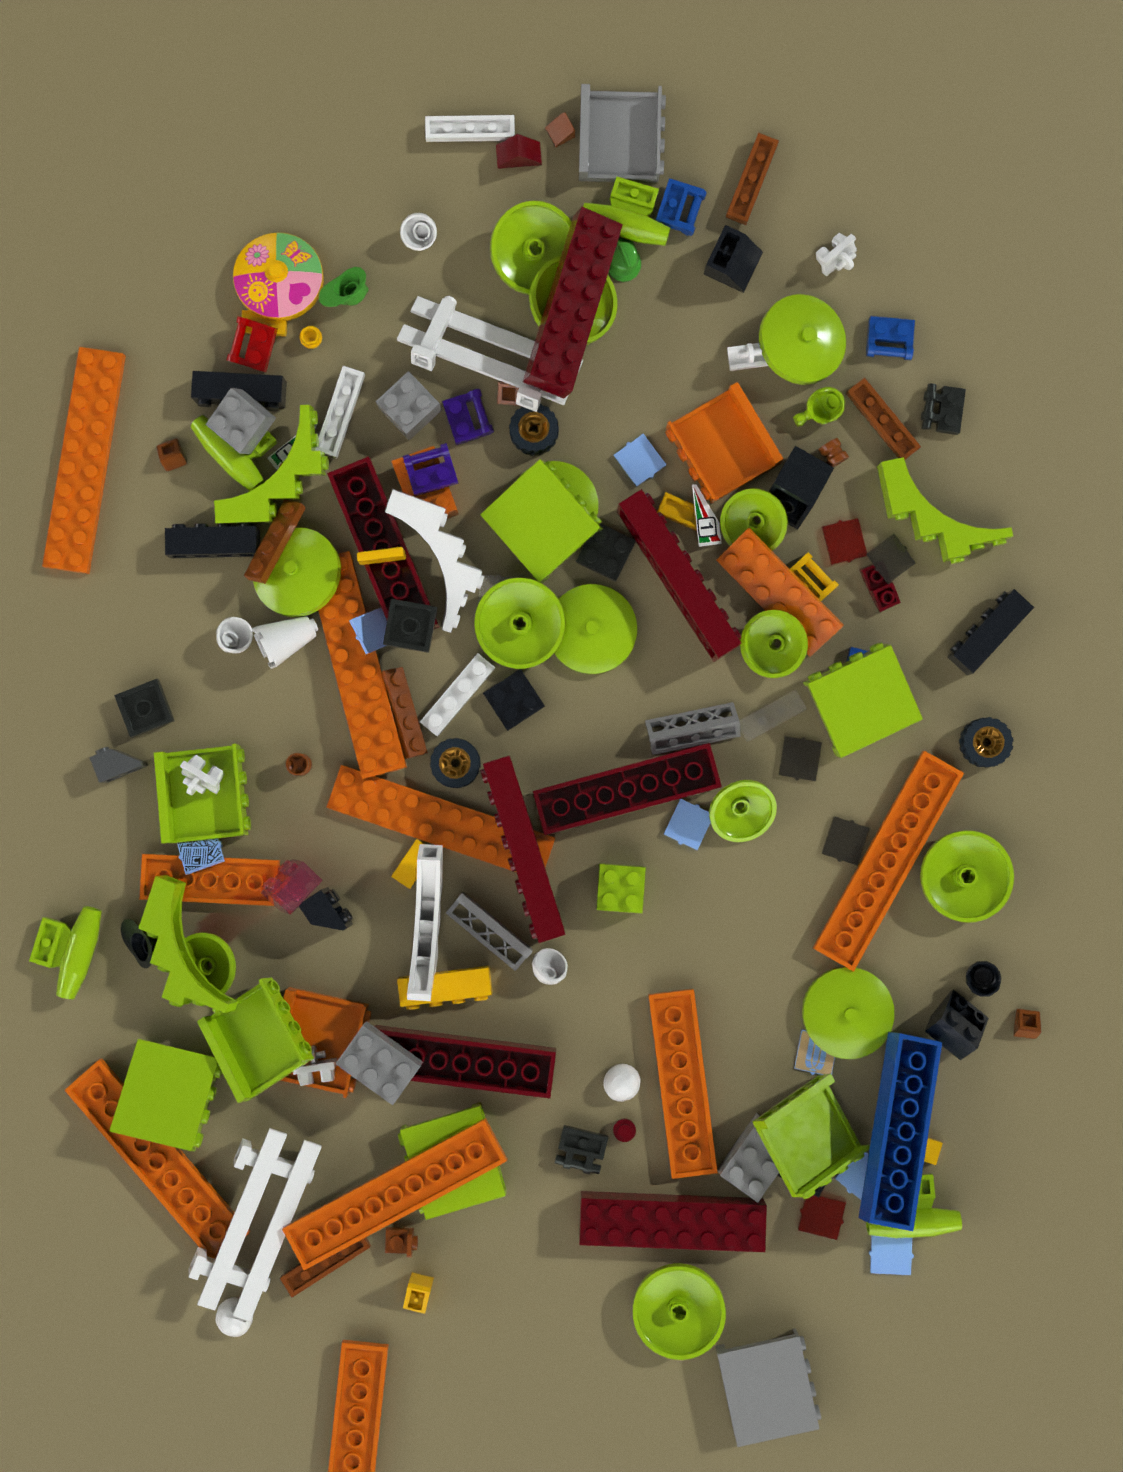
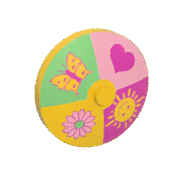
[233,233,324,321]

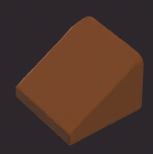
[545,112,575,147]
[497,381,519,406]
[156,438,187,471]
[1014,1009,1041,1039]

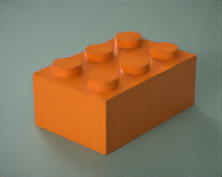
[391,446,459,518]

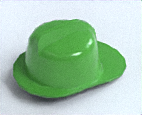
[609,237,641,282]
[318,267,369,307]

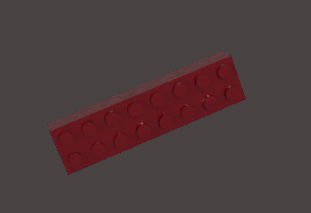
[522,206,623,399]
[327,456,440,629]
[617,489,742,662]
[533,743,722,835]
[480,755,566,943]
[374,1025,556,1099]
[579,1191,767,1252]

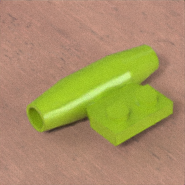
[583,176,670,246]
[190,415,277,491]
[29,906,102,1000]
[866,1174,962,1239]

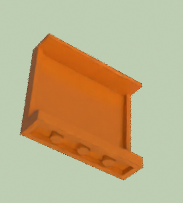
[665,382,784,504]
[280,987,371,1098]

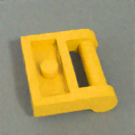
[790,552,839,601]

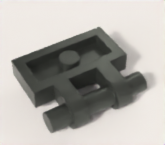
[921,383,966,435]
[555,1125,608,1175]

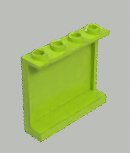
[480,459,603,583]
[803,642,923,758]
[154,744,251,844]
[197,977,314,1103]
[109,1039,222,1152]
[752,1074,870,1199]
[398,1102,507,1220]

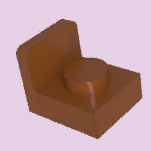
[385,1227,418,1257]

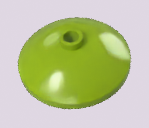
[720,488,788,551]
[740,610,808,678]
[709,780,777,842]
[185,932,236,994]

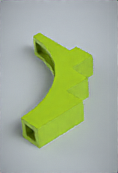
[214,405,329,524]
[877,457,1013,564]
[138,875,238,1015]

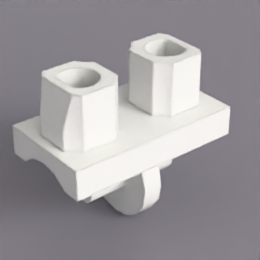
[816,233,857,276]
[727,343,768,371]
[180,755,224,795]
[293,1046,337,1086]

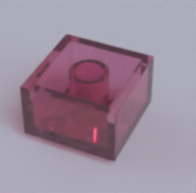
[260,859,323,915]

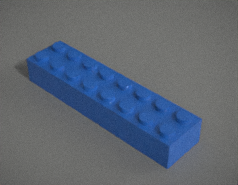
[858,1032,942,1231]

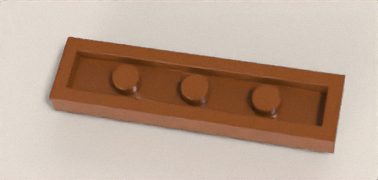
[726,133,779,225]
[846,377,921,460]
[244,500,306,584]
[381,667,428,759]
[280,1238,371,1298]

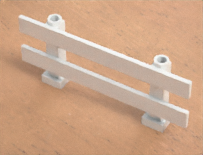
[397,296,583,412]
[189,1128,322,1321]

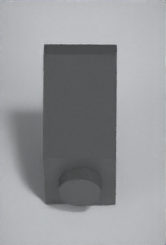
[89,747,148,783]

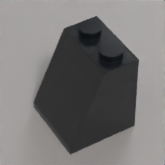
[768,446,834,530]

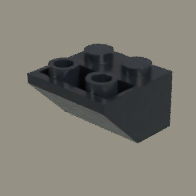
[704,225,763,293]
[298,887,353,931]
[925,989,989,1060]

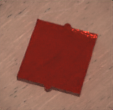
[822,518,868,565]
[798,1195,846,1240]

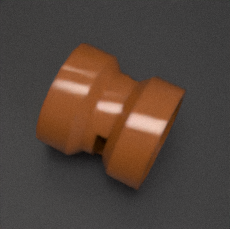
[818,438,849,467]
[286,753,312,776]

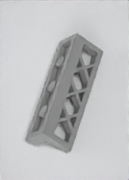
[645,702,741,755]
[446,892,533,971]

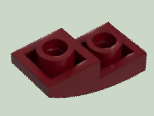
[859,560,901,612]

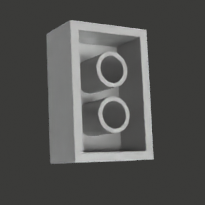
[336,1021,423,1105]
[717,1113,779,1203]

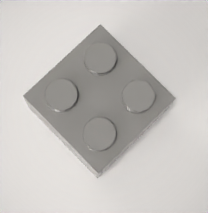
[375,371,442,440]
[205,388,276,454]

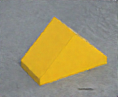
[403,1272,434,1314]

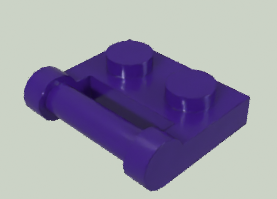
[442,389,494,445]
[403,443,459,496]

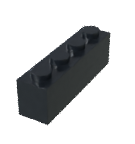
[191,371,287,411]
[165,523,260,559]
[948,589,1034,675]

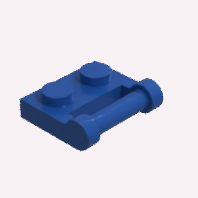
[656,178,707,236]
[866,316,915,360]

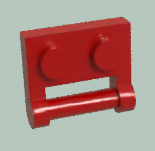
[226,316,278,372]

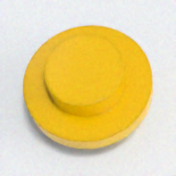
[300,326,322,349]

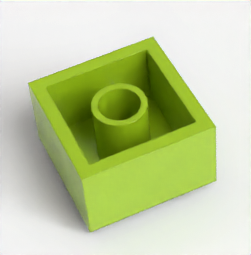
[596,863,646,914]

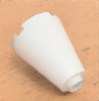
[252,616,318,669]

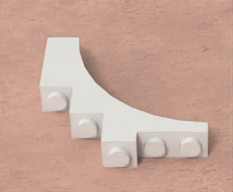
[385,489,484,633]
[407,844,443,1001]

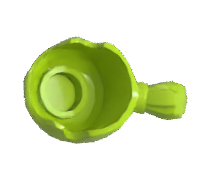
[793,387,845,427]

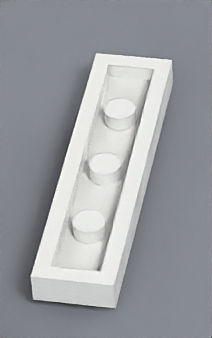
[425,115,515,142]
[316,366,365,459]
[420,653,495,737]

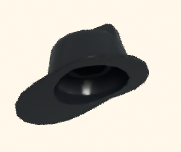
[120,919,158,968]

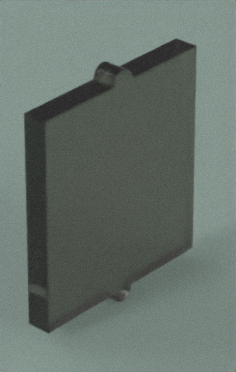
[866,533,916,584]
[779,736,822,781]
[821,816,870,866]

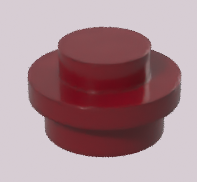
[613,1118,636,1142]

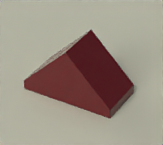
[496,134,542,169]

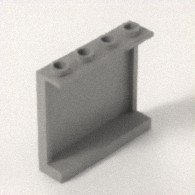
[579,84,666,183]
[715,1328,821,1447]

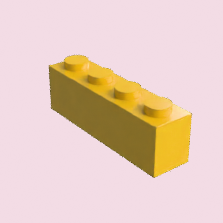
[397,965,493,1010]

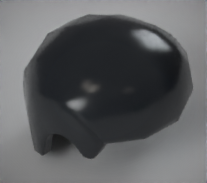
[966,961,1001,997]

